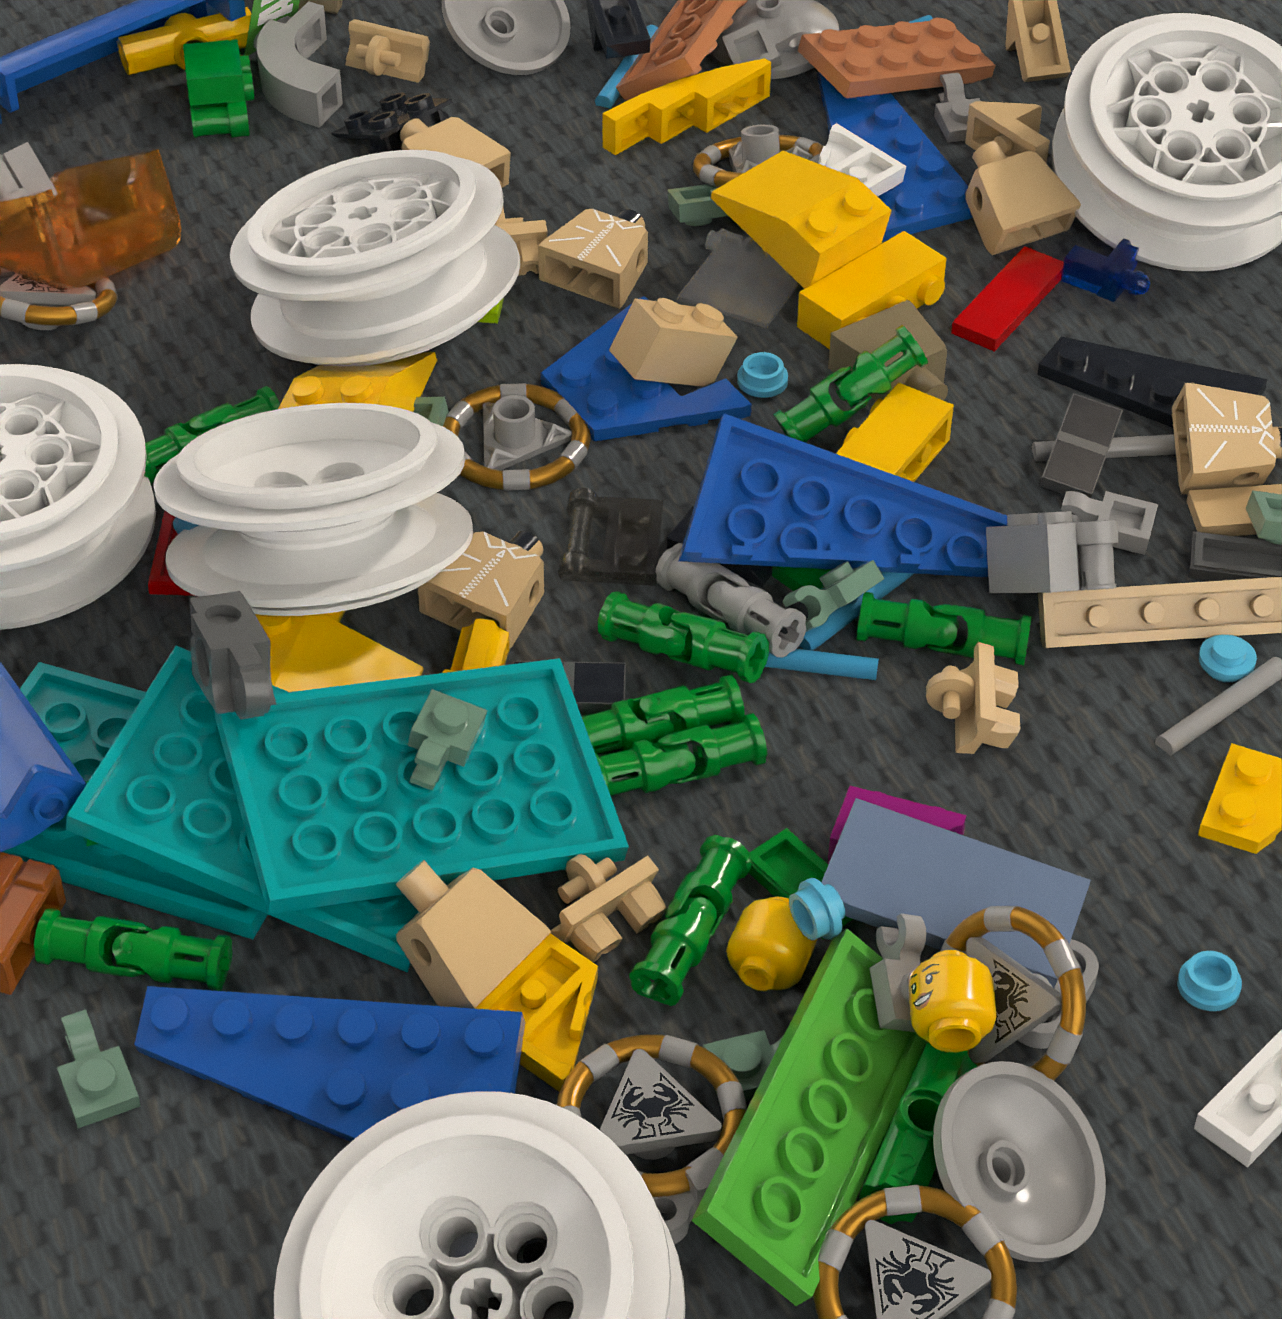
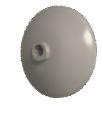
[442,0,571,75]
[710,0,839,79]
[933,1061,1106,1262]

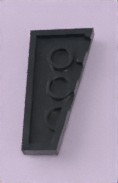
[1037,336,1268,428]

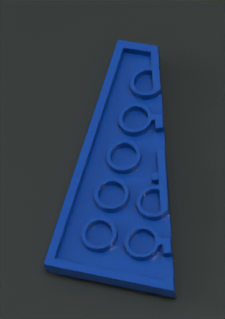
[817,70,973,242]
[678,413,1008,577]
[134,986,525,1142]

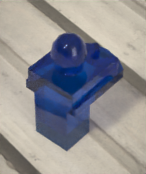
[1061,238,1151,302]

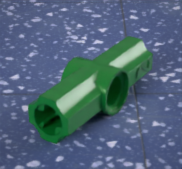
[859,1043,978,1224]

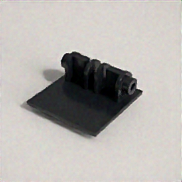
[331,92,453,154]

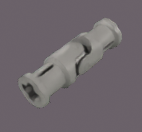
[656,543,806,658]

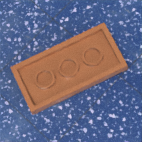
[616,0,748,100]
[798,18,996,98]

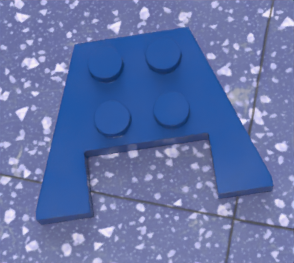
[541,296,752,441]

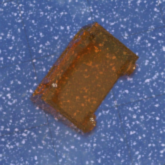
[0,149,182,291]

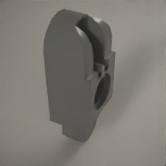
[190,591,276,719]

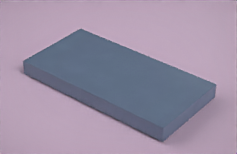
[821,798,1091,988]

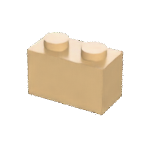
[609,298,738,387]

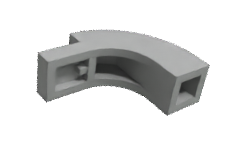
[256,1,343,128]

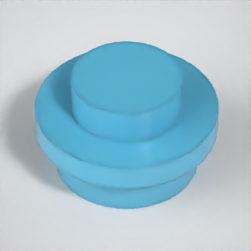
[737,352,788,398]
[1199,635,1257,682]
[789,878,845,940]
[1177,951,1242,1011]

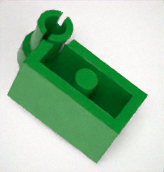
[183,39,255,138]

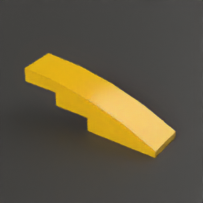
[602,58,771,155]

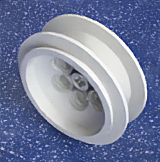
[1052,13,1282,272]
[230,150,520,366]
[0,364,156,630]
[154,403,473,616]
[274,1092,685,1319]

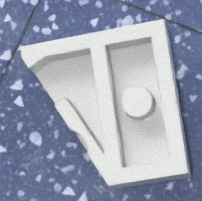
[818,123,907,197]

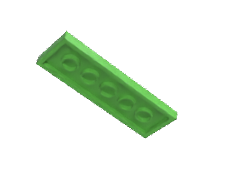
[691,928,927,1306]

